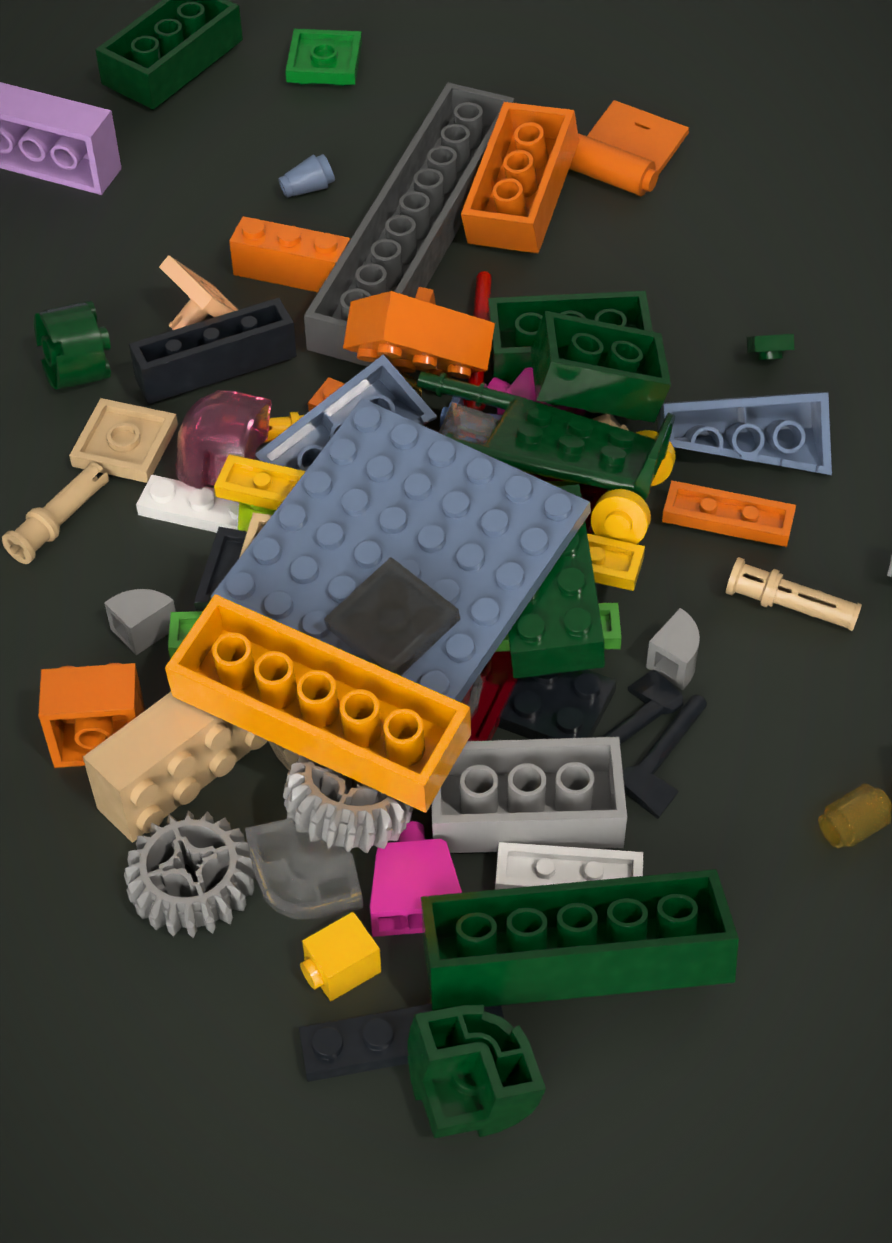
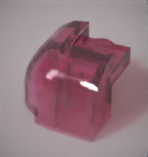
[175,390,271,490]

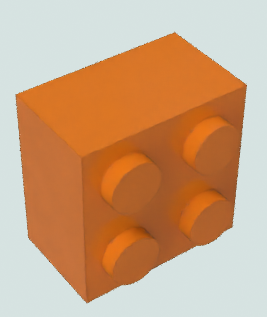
[38,663,146,768]

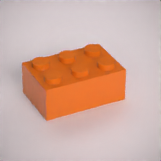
[343,291,495,379]

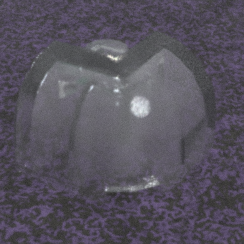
[245,818,363,920]

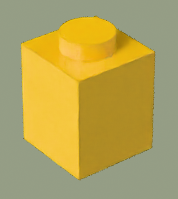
[300,911,381,1002]

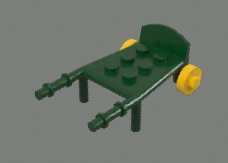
[417,371,676,544]

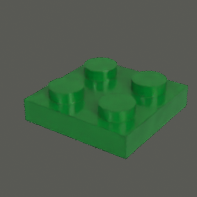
[286,29,362,86]

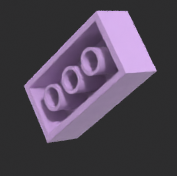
[0,82,122,195]

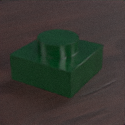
[746,334,795,360]

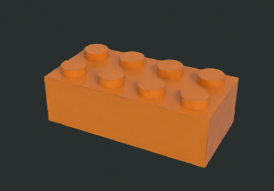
[461,102,579,254]

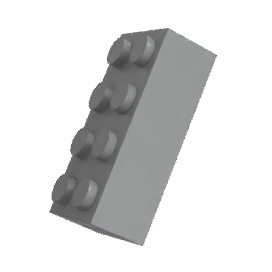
[432,737,627,853]

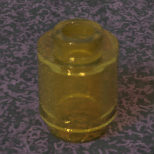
[818,784,892,849]

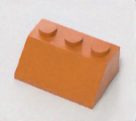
[229,216,351,293]

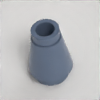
[278,154,335,198]

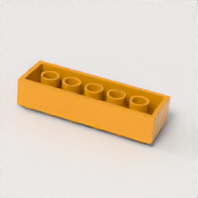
[165,594,471,813]

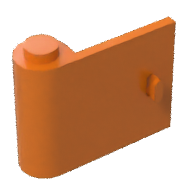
[569,100,689,196]

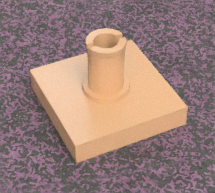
[159,255,239,330]

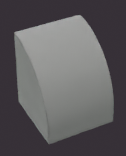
[104,589,176,655]
[646,608,700,690]

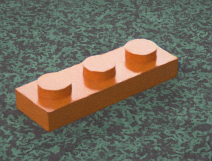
[662,480,796,547]

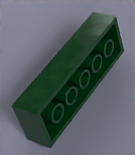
[421,869,739,1011]

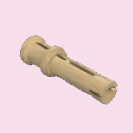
[2,462,109,564]
[725,557,862,631]

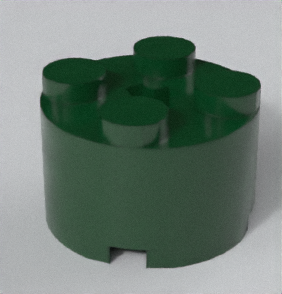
[34,300,111,389]

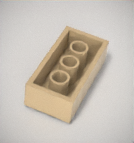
[83,692,268,843]

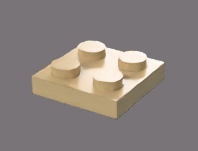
[69,398,178,483]

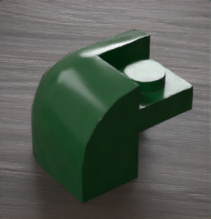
[407,1005,546,1139]

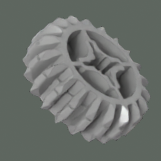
[283,755,413,853]
[124,810,257,938]

